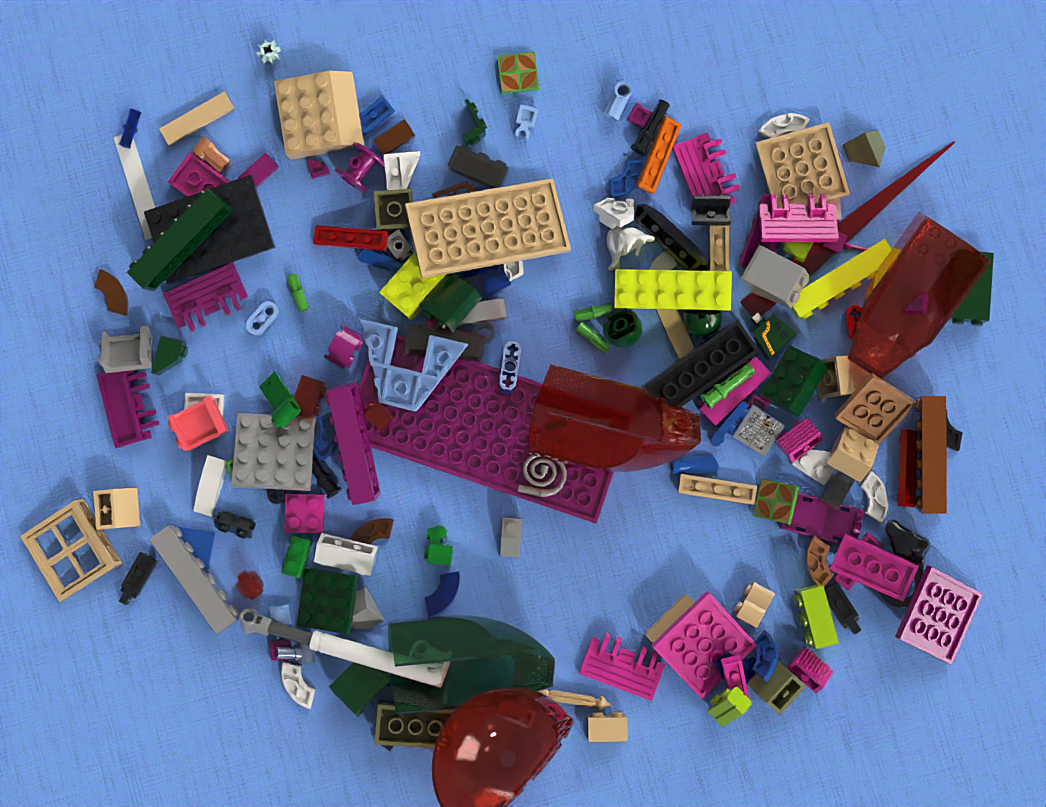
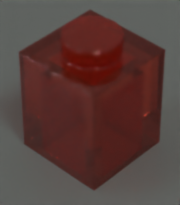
[364,401,395,432]

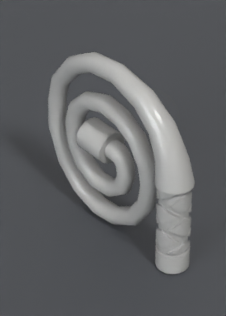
[518,452,567,497]

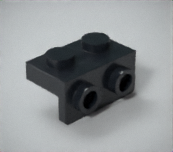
[691,194,731,226]

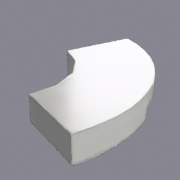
[758,113,810,139]
[859,471,888,524]
[281,661,316,709]

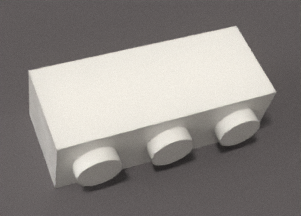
[314,533,378,576]

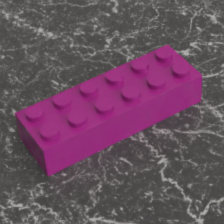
[325,382,381,505]

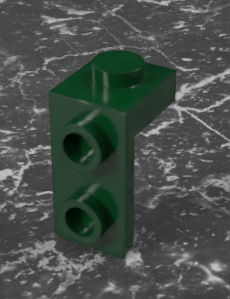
[462,99,487,146]

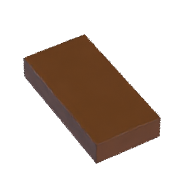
[373,119,415,156]

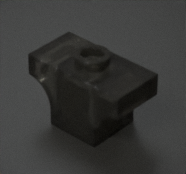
[820,470,855,511]

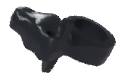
[879,520,931,608]

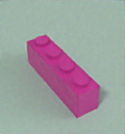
[698,356,771,427]

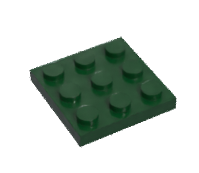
[296,568,359,634]

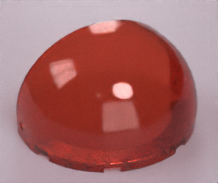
[432,687,573,807]

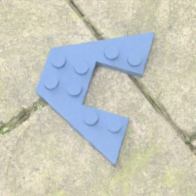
[360,319,468,411]

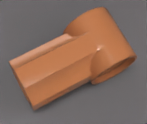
[191,136,231,174]

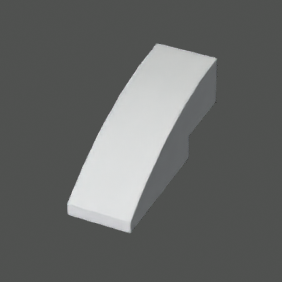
[193,455,227,517]

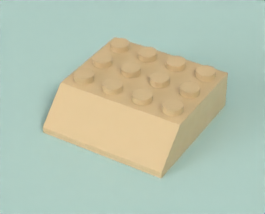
[274,70,365,160]

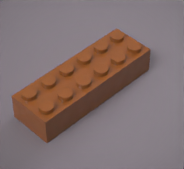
[915,396,947,514]

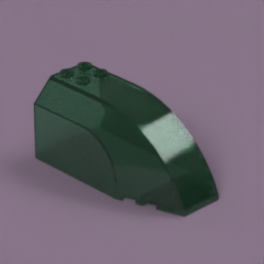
[388,615,555,715]

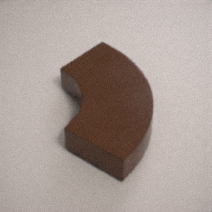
[94,269,129,316]
[350,518,394,545]

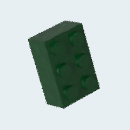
[760,345,828,417]

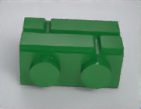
[281,535,313,578]

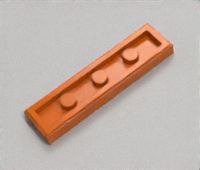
[636,116,682,194]

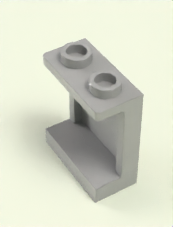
[98,326,153,373]

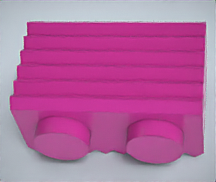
[776,418,823,463]
[786,646,833,693]

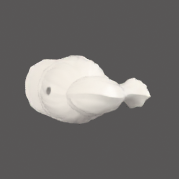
[607,227,655,271]

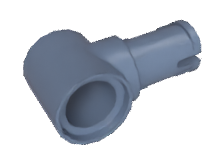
[276,643,315,663]

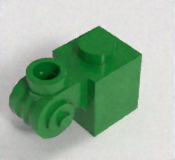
[424,525,453,566]

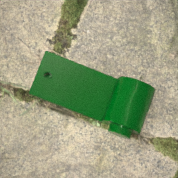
[259,372,301,428]

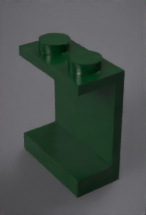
[329,662,391,717]

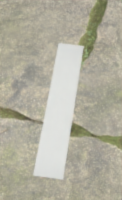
[113,132,155,240]

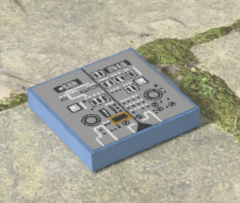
[732,404,786,457]

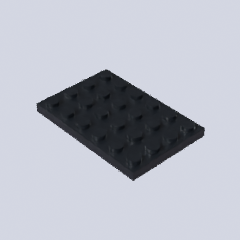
[144,175,276,284]

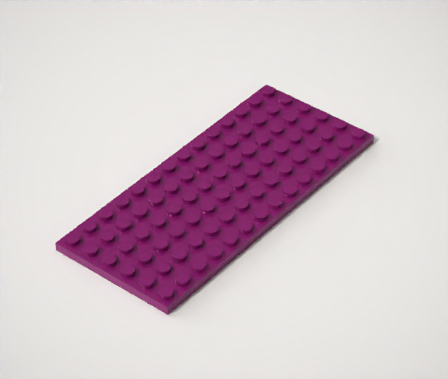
[358,335,633,524]

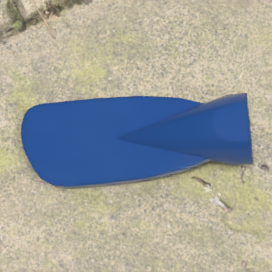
[358,249,405,273]
[670,455,719,474]

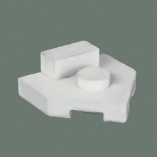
[593,198,634,230]

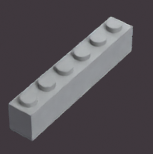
[149,525,239,634]

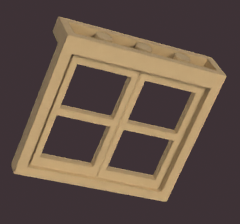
[20,498,123,602]

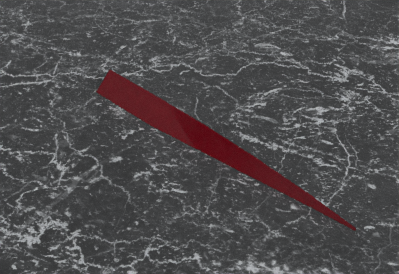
[740,141,955,317]

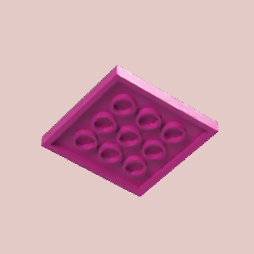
[651,591,757,699]

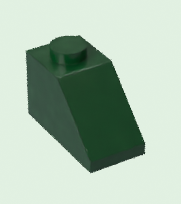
[151,336,188,376]

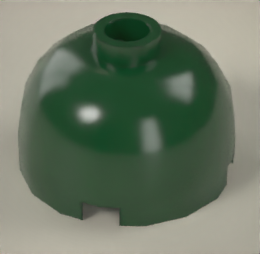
[603,308,642,348]
[683,310,722,339]

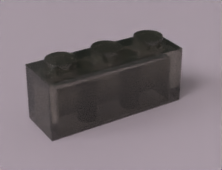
[447,145,509,189]

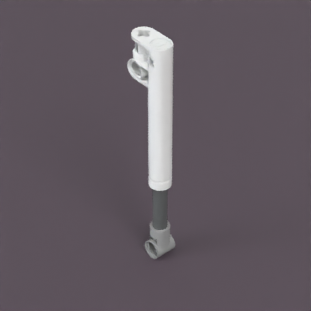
[240,608,452,687]

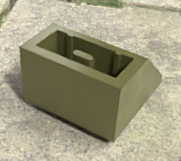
[746,660,806,715]

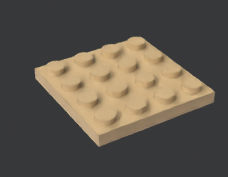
[755,122,850,208]

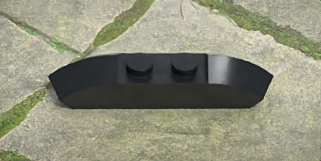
[634,204,708,271]

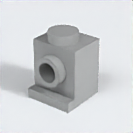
[387,229,413,261]

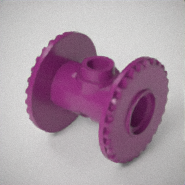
[334,142,385,193]

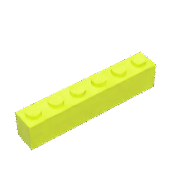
[789,239,897,320]

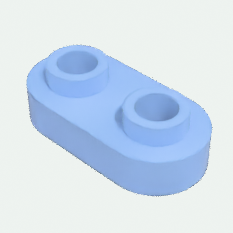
[246,301,279,336]

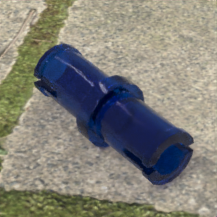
[118,109,142,149]

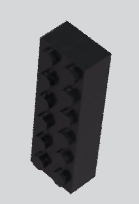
[641,320,760,418]

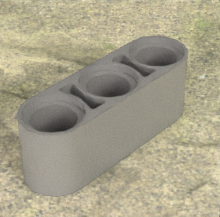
[458,298,507,327]

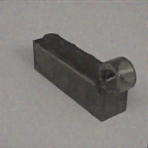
[405,322,494,362]

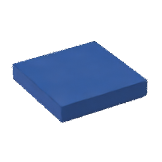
[178,527,215,571]

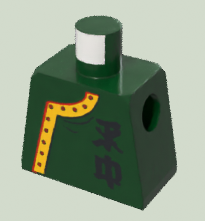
[750,312,797,360]

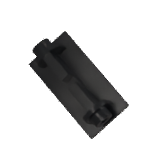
[214,511,256,539]

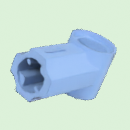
[603,81,631,121]

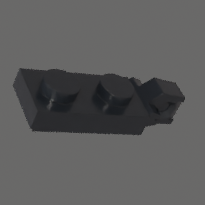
[118,552,158,605]
[825,582,861,634]

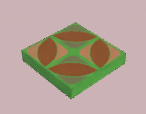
[497,52,539,94]
[753,479,799,525]

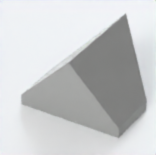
[352,587,384,630]

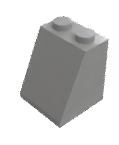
[741,245,809,309]

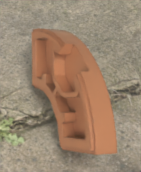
[806,535,834,587]

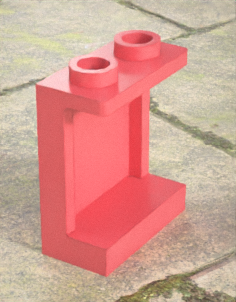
[168,396,229,451]

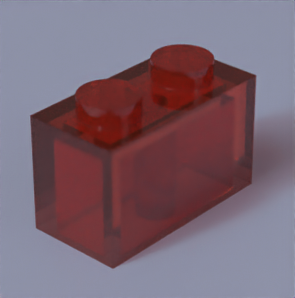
[294,375,327,419]

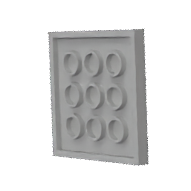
[231,413,315,491]

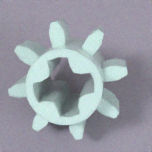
[257,39,281,64]

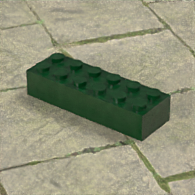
[126,189,233,291]

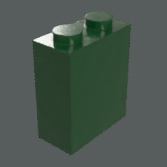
[420,273,482,333]

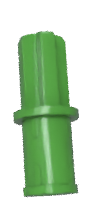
[287,274,309,312]
[574,303,613,322]
[575,321,611,353]

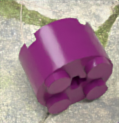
[324,324,364,369]

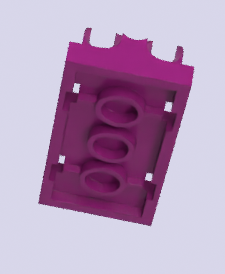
[779,493,864,544]

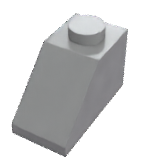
[500,518,522,558]

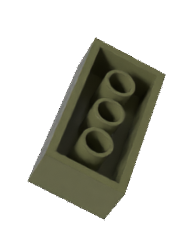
[374,701,456,749]

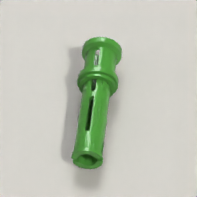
[700,363,756,409]

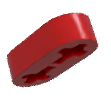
[845,305,866,342]

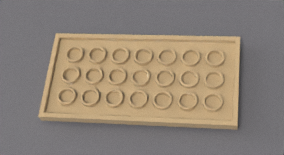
[405,178,571,279]

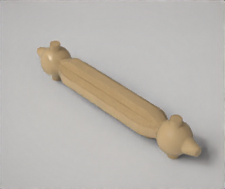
[534,687,611,711]

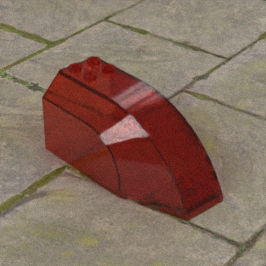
[848,212,991,379]
[528,364,701,472]

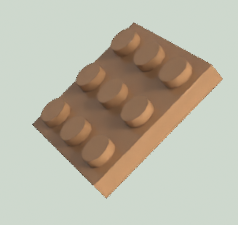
[834,373,917,444]

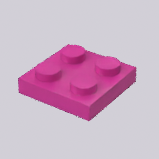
[284,494,325,533]

